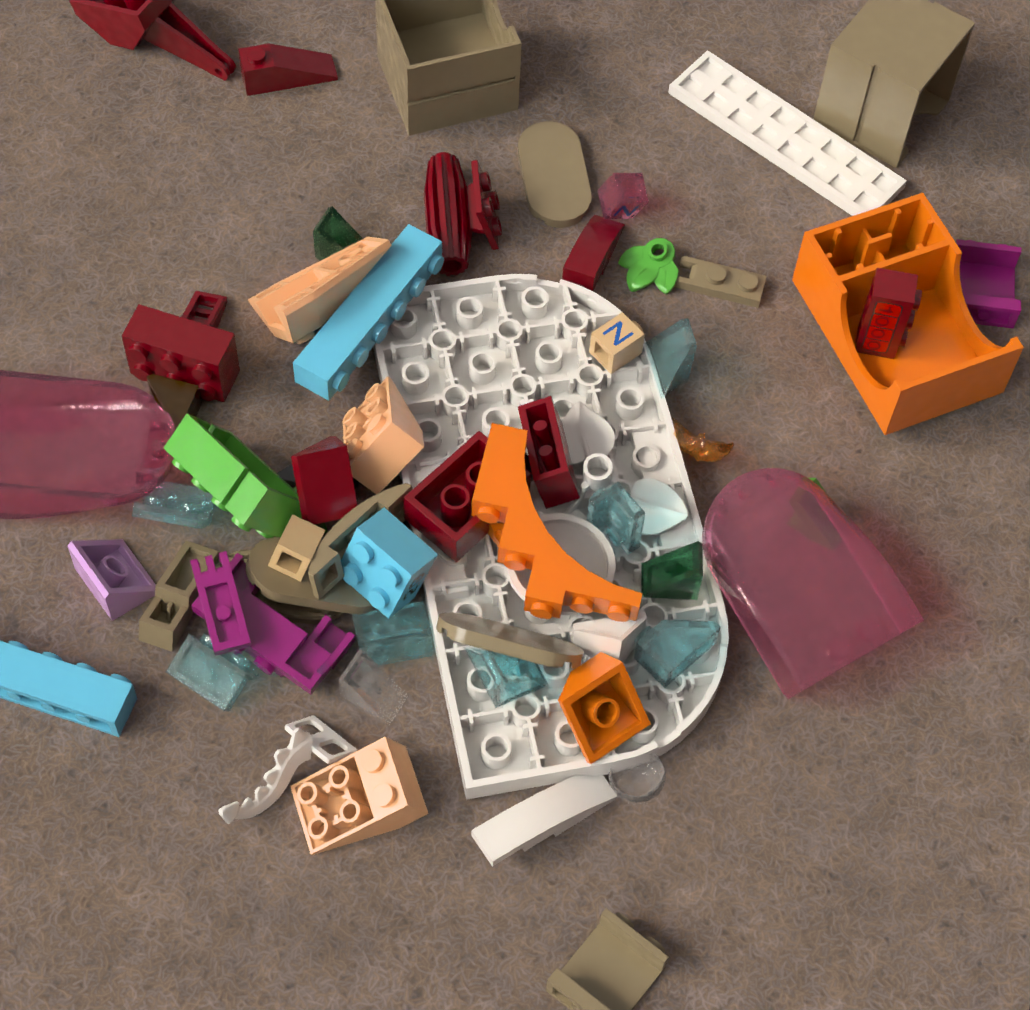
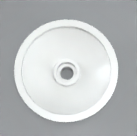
[506,513,616,615]

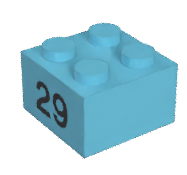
[341,507,438,619]

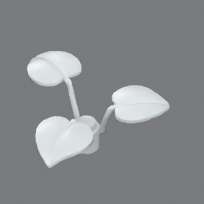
[533,401,688,536]

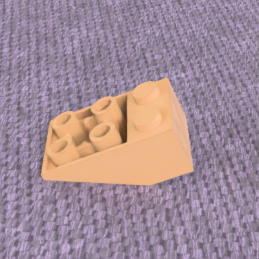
[342,376,424,494]
[290,737,428,855]

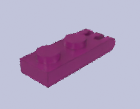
[190,551,251,656]

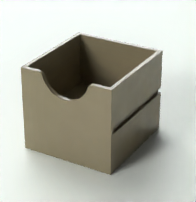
[375,0,522,136]
[813,0,975,168]

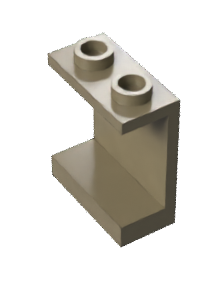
[546,908,669,1010]

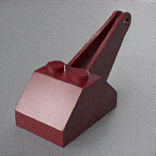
[69,0,236,81]

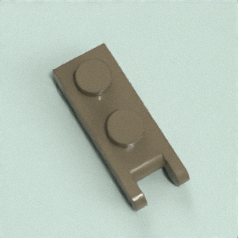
[674,256,767,308]

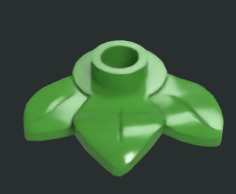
[618,238,679,295]

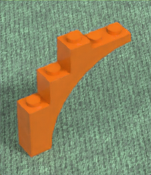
[471,423,643,622]

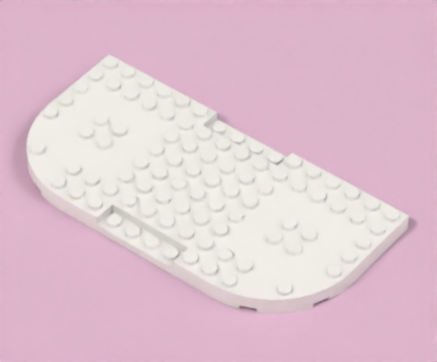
[373,274,729,800]

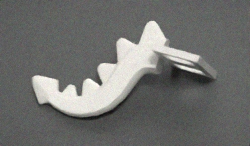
[219,715,357,825]

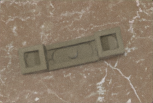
[308,483,413,600]

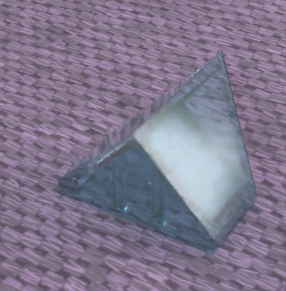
[644,318,697,399]
[464,647,548,708]

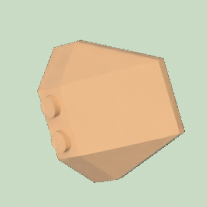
[248,236,392,344]

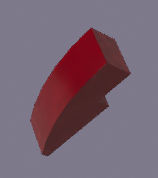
[562,215,625,291]

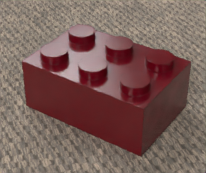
[122,304,240,402]
[404,431,532,562]

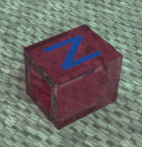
[597,173,649,219]

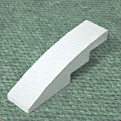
[471,775,618,867]

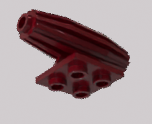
[424,152,502,276]

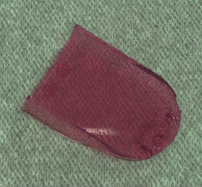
[0,370,175,519]
[702,468,924,700]

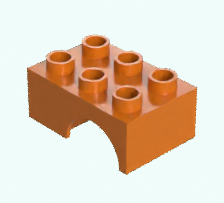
[792,193,1024,435]

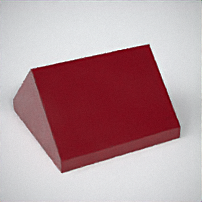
[291,436,357,525]

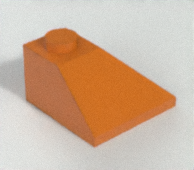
[558,652,651,764]

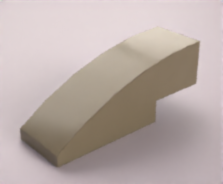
[139,541,219,652]

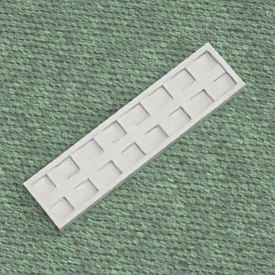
[668,50,907,216]

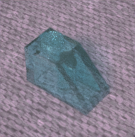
[634,620,721,688]

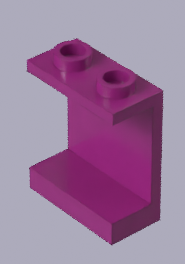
[956,239,1022,329]

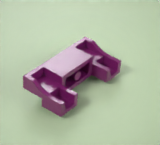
[191,552,355,695]

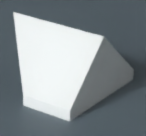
[571,611,647,663]

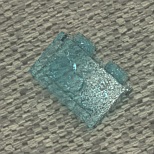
[132,478,214,529]
[587,482,645,555]
[352,601,433,668]
[166,633,259,711]

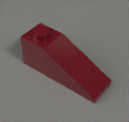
[238,43,338,96]

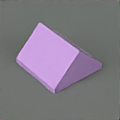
[68,539,156,621]

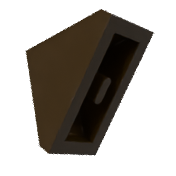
[146,374,202,434]

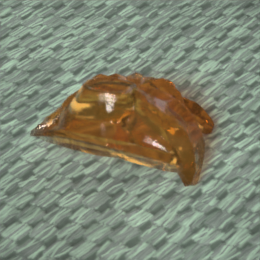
[671,417,735,462]

